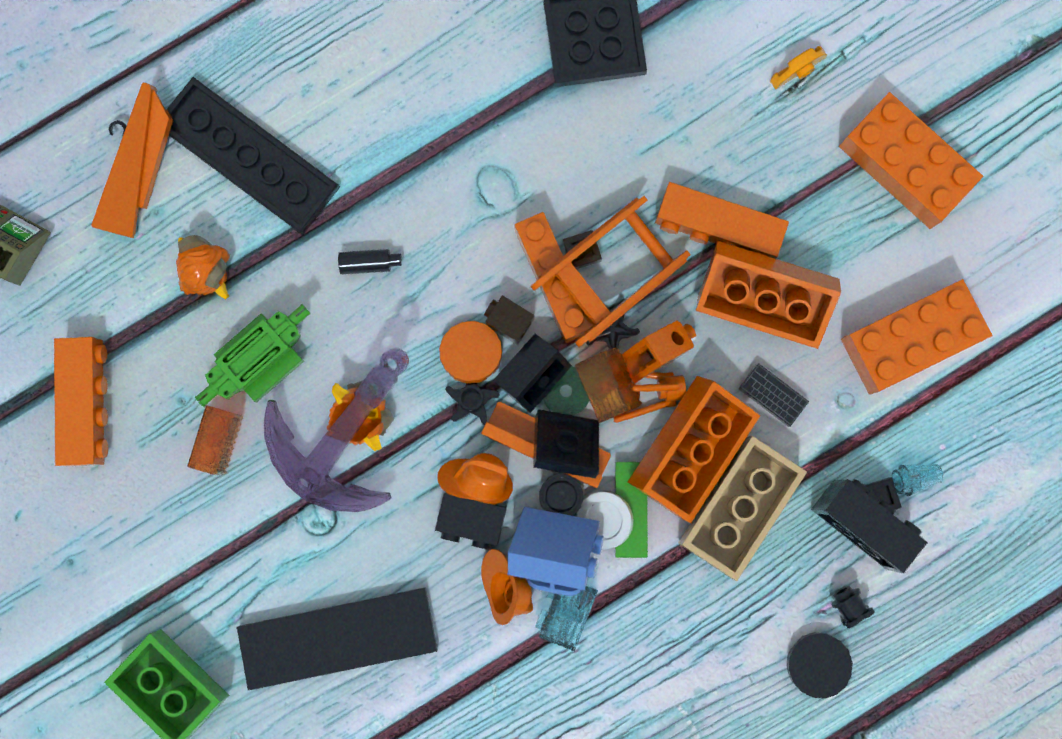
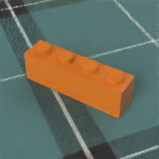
[655,182,789,259]
[514,212,594,344]
[54,337,108,466]

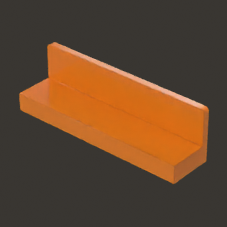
[481,402,611,488]

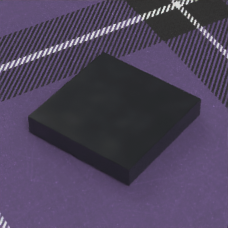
[533,409,599,479]

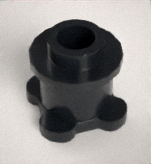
[832,586,875,629]

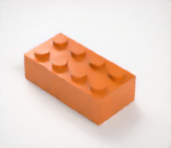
[838,92,984,229]
[696,241,841,349]
[841,279,993,395]
[627,376,760,524]

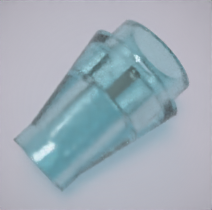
[892,464,943,496]

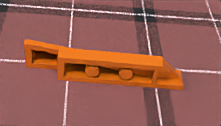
[92,82,173,238]

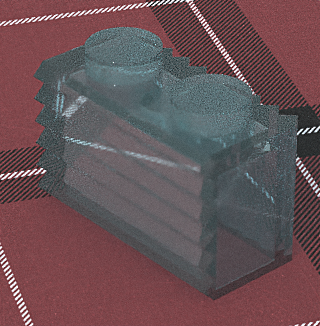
[535,584,598,651]

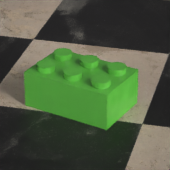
[104,629,230,739]

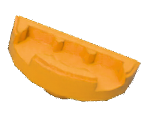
[770,46,827,90]

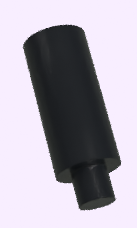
[338,249,402,275]

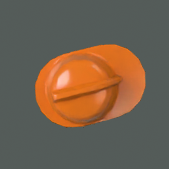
[437,453,513,504]
[481,549,533,625]

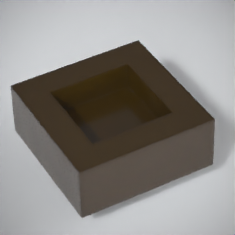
[562,230,602,269]

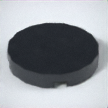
[787,632,853,699]

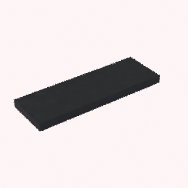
[167,77,340,236]
[236,587,438,691]

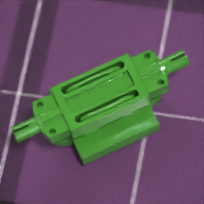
[195,304,311,407]

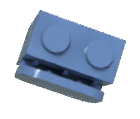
[508,507,604,596]

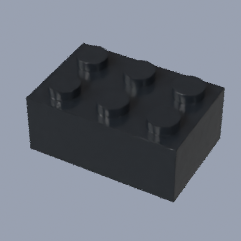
[811,479,928,574]

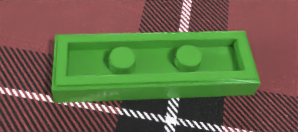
[615,462,648,558]

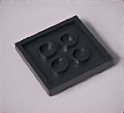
[543,0,647,87]

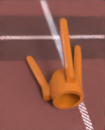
[614,368,686,423]

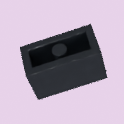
[493,333,572,413]
[435,493,507,550]

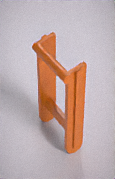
[530,196,691,347]

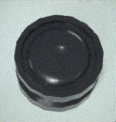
[539,474,583,516]

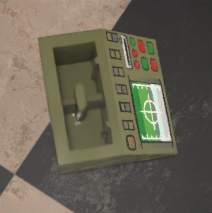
[0,205,51,286]

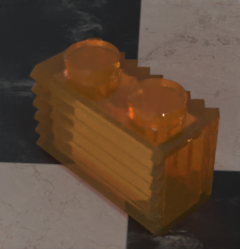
[575,347,642,423]
[187,405,243,475]

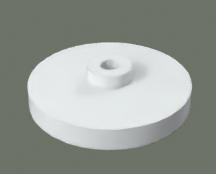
[577,491,633,550]

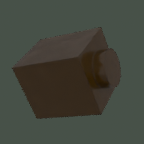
[484,295,534,345]

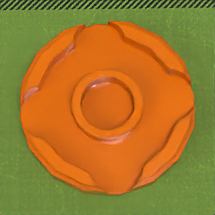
[439,321,502,384]

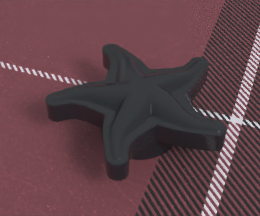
[586,303,640,358]
[445,383,500,425]

